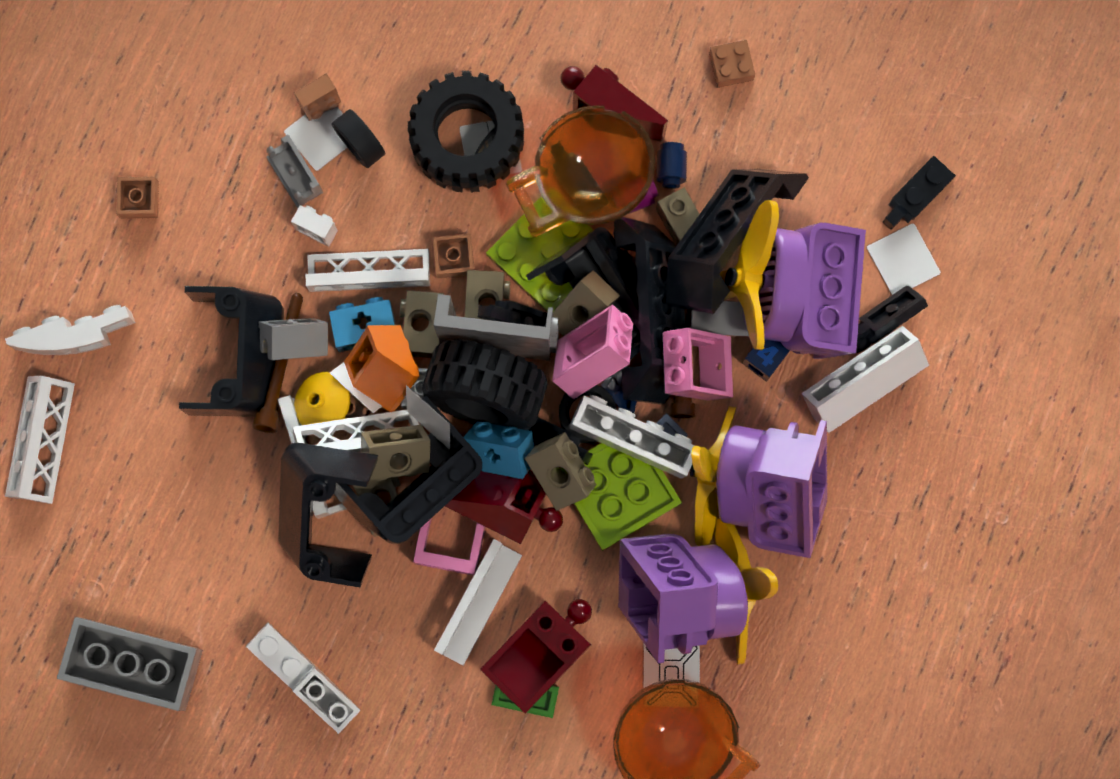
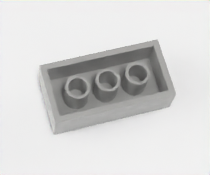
[57,617,203,711]

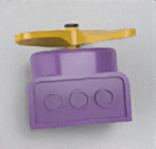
[720,200,866,359]
[690,406,827,558]
[618,518,778,665]

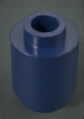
[656,142,687,189]

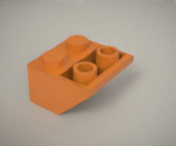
[344,325,420,412]

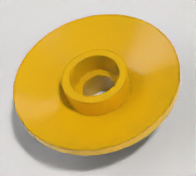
[294,372,350,425]

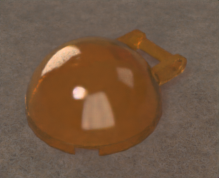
[506,105,655,237]
[613,679,761,779]

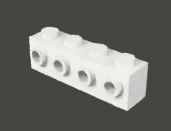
[802,326,929,433]
[568,395,695,479]

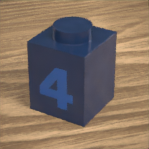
[742,340,790,382]

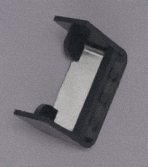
[526,227,641,360]
[179,286,284,417]
[334,396,482,544]
[278,443,378,588]

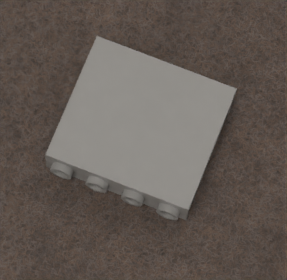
[434,294,559,361]

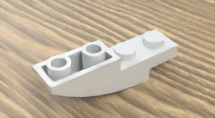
[5,305,136,355]
[246,623,360,734]

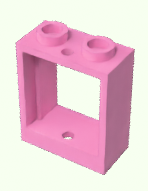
[552,304,633,399]
[663,328,733,401]
[413,518,486,576]

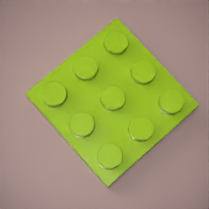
[486,189,593,312]
[560,443,682,551]

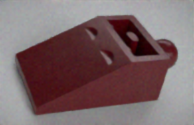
[560,65,668,142]
[445,470,563,544]
[480,599,592,714]

